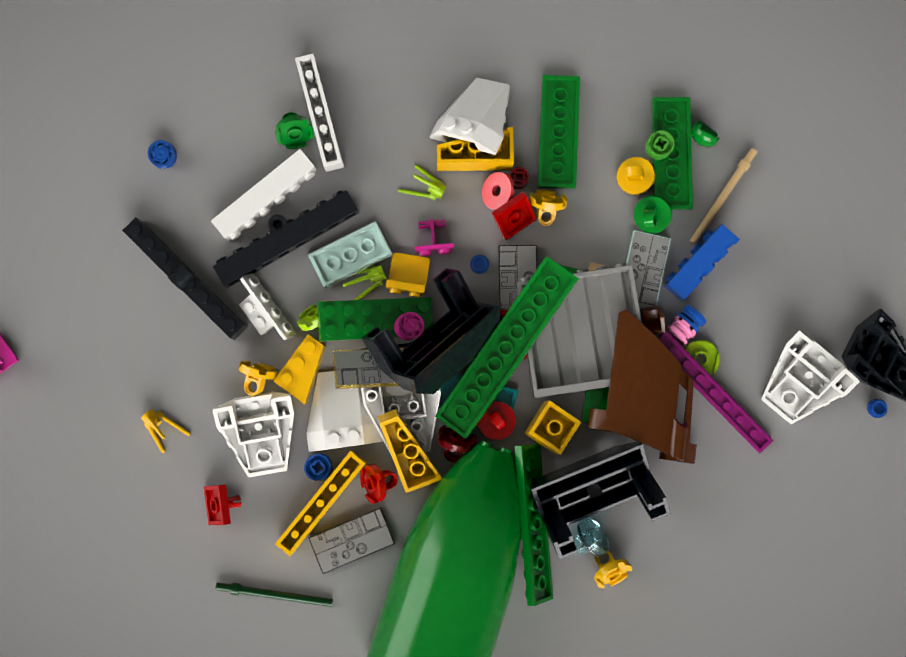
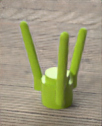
[398,164,446,201]
[343,265,386,300]

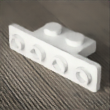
[239,273,296,340]

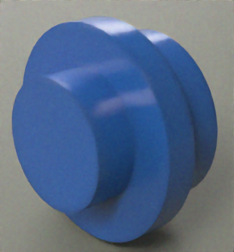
[470,255,489,274]
[867,399,887,418]

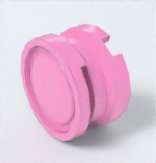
[666,316,696,345]

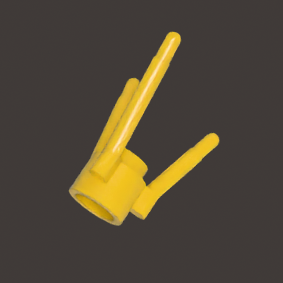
[141,409,190,453]

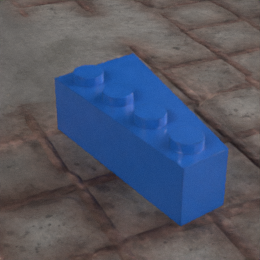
[664,224,740,301]

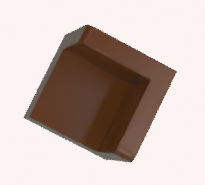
[641,306,666,334]

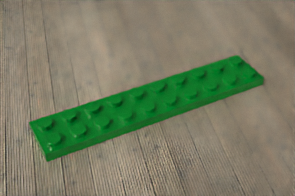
[435,256,579,439]

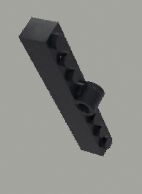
[213,190,359,288]
[122,217,248,340]

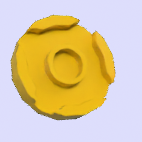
[616,157,655,196]
[529,190,568,226]
[238,360,278,396]
[594,549,632,588]

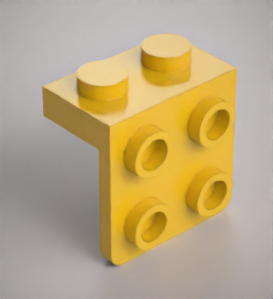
[386,253,430,298]

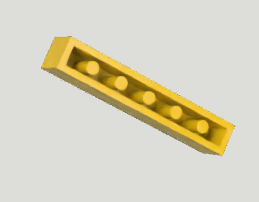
[275,450,367,556]

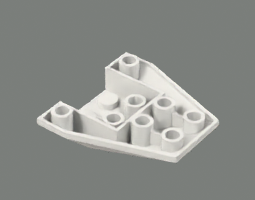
[361,383,441,456]

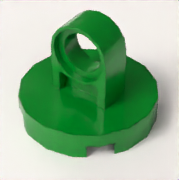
[275,112,314,149]
[633,195,673,234]

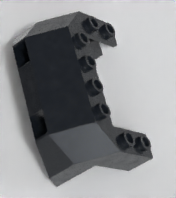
[361,268,500,394]
[529,441,671,560]

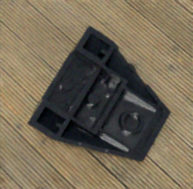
[841,309,906,402]

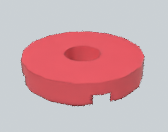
[482,172,515,210]

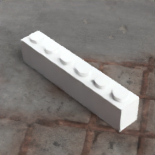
[295,53,344,172]
[211,149,317,241]

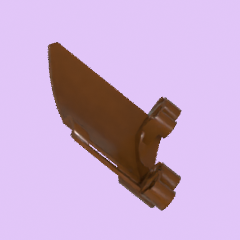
[587,309,697,464]

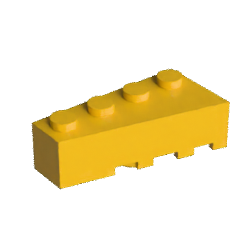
[437,126,514,171]
[378,409,442,493]

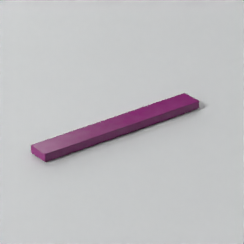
[657,330,774,454]

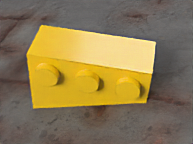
[274,334,326,404]

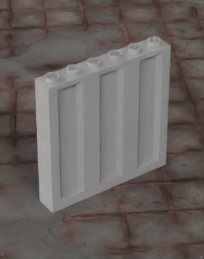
[516,263,642,398]

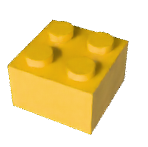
[524,400,581,455]

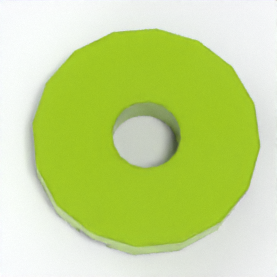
[684,340,720,375]

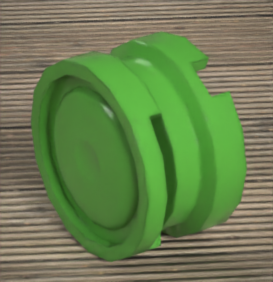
[645,130,674,160]

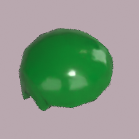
[691,120,720,148]

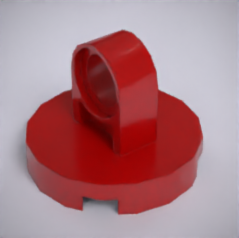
[478,401,516,440]
[360,463,398,504]

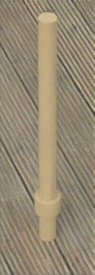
[689,148,757,245]

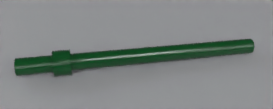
[215,582,333,607]

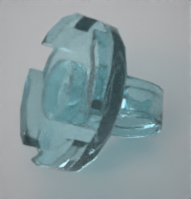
[574,518,609,556]

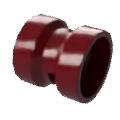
[510,167,529,190]

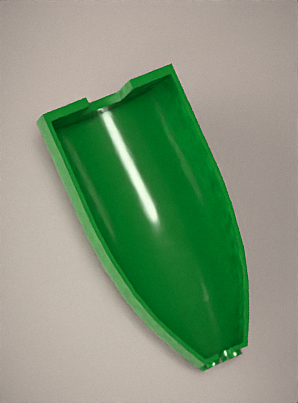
[366,440,521,657]

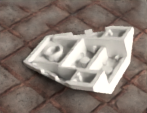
[429,78,510,155]
[761,330,860,424]
[306,371,383,452]
[212,391,294,477]

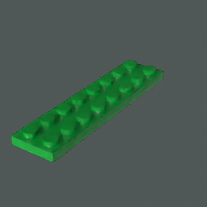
[514,443,553,606]

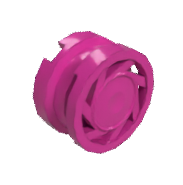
[394,312,425,341]

